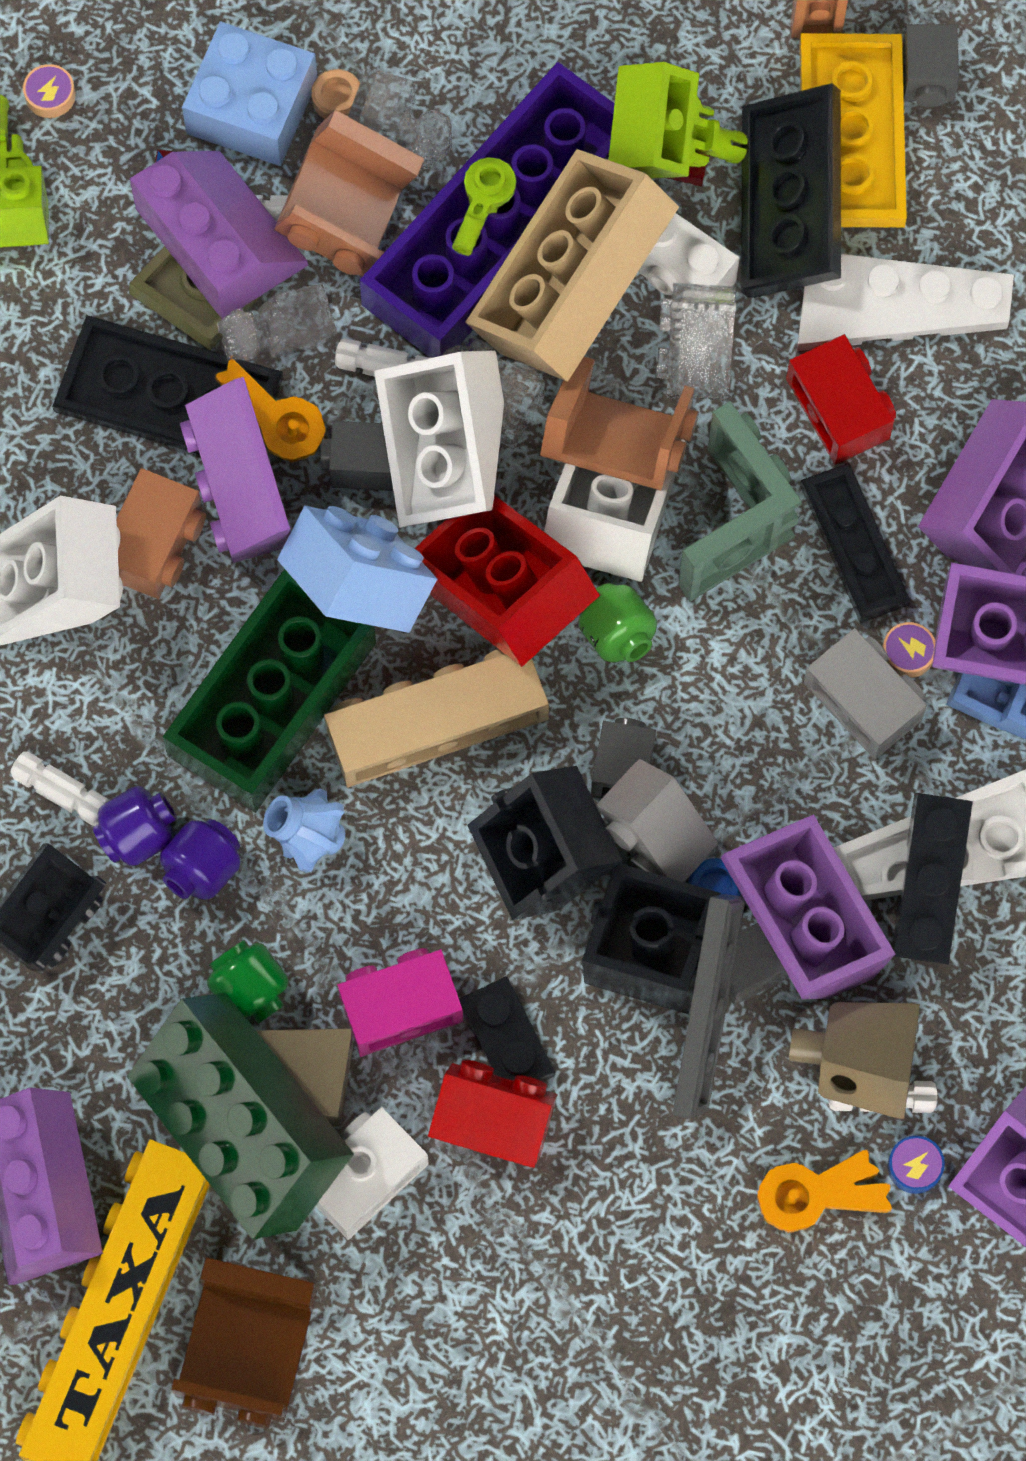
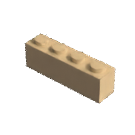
[324,649,549,788]

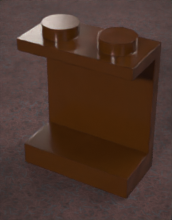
[171,1257,317,1429]

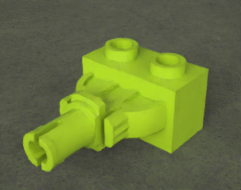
[608,62,748,179]
[0,95,49,247]

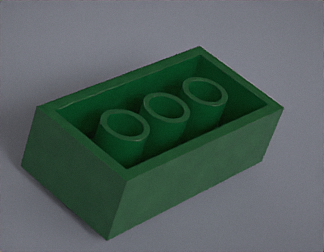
[162,568,377,813]
[127,993,354,1240]

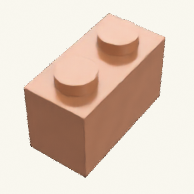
[116,468,206,600]

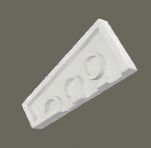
[797,254,1014,351]
[834,769,1026,901]

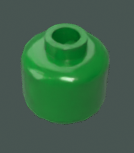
[207,939,289,1024]

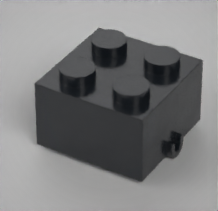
[467,766,623,920]
[582,864,721,1014]

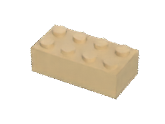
[465,149,679,382]

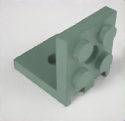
[678,401,802,602]

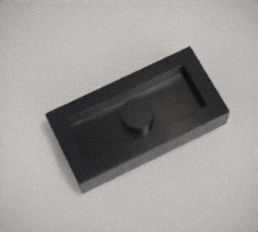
[459,976,555,1082]

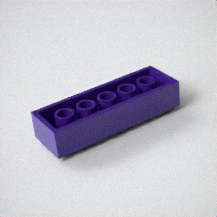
[359,62,615,358]

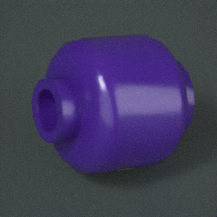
[93,786,177,866]
[160,819,240,900]

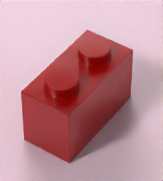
[786,334,896,465]
[427,1060,558,1168]

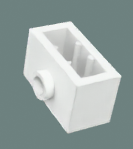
[638,213,739,319]
[316,1107,429,1240]

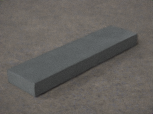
[672,894,745,1119]

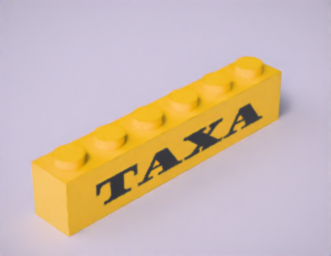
[16,1139,210,1461]

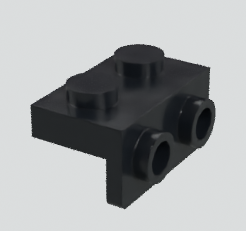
[0,843,106,970]

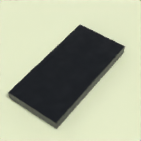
[741,83,841,298]
[52,315,284,455]

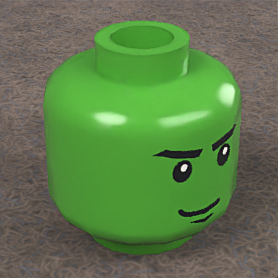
[578,583,657,663]

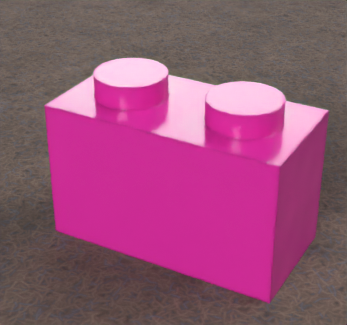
[337,948,463,1057]

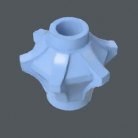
[263,789,345,873]

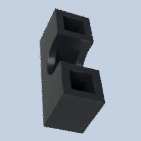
[891,792,973,965]

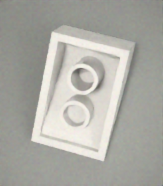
[374,351,504,528]
[544,440,686,582]
[0,495,123,646]

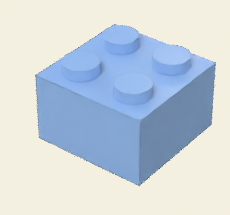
[182,21,317,166]
[277,505,437,633]

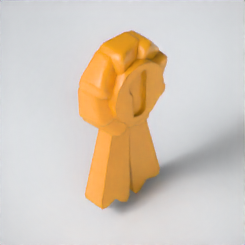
[215,359,326,462]
[757,1150,892,1233]

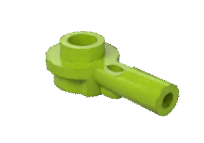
[452,157,516,256]

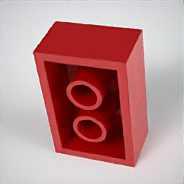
[414,495,600,667]

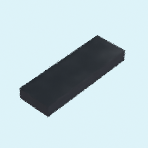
[800,463,910,624]

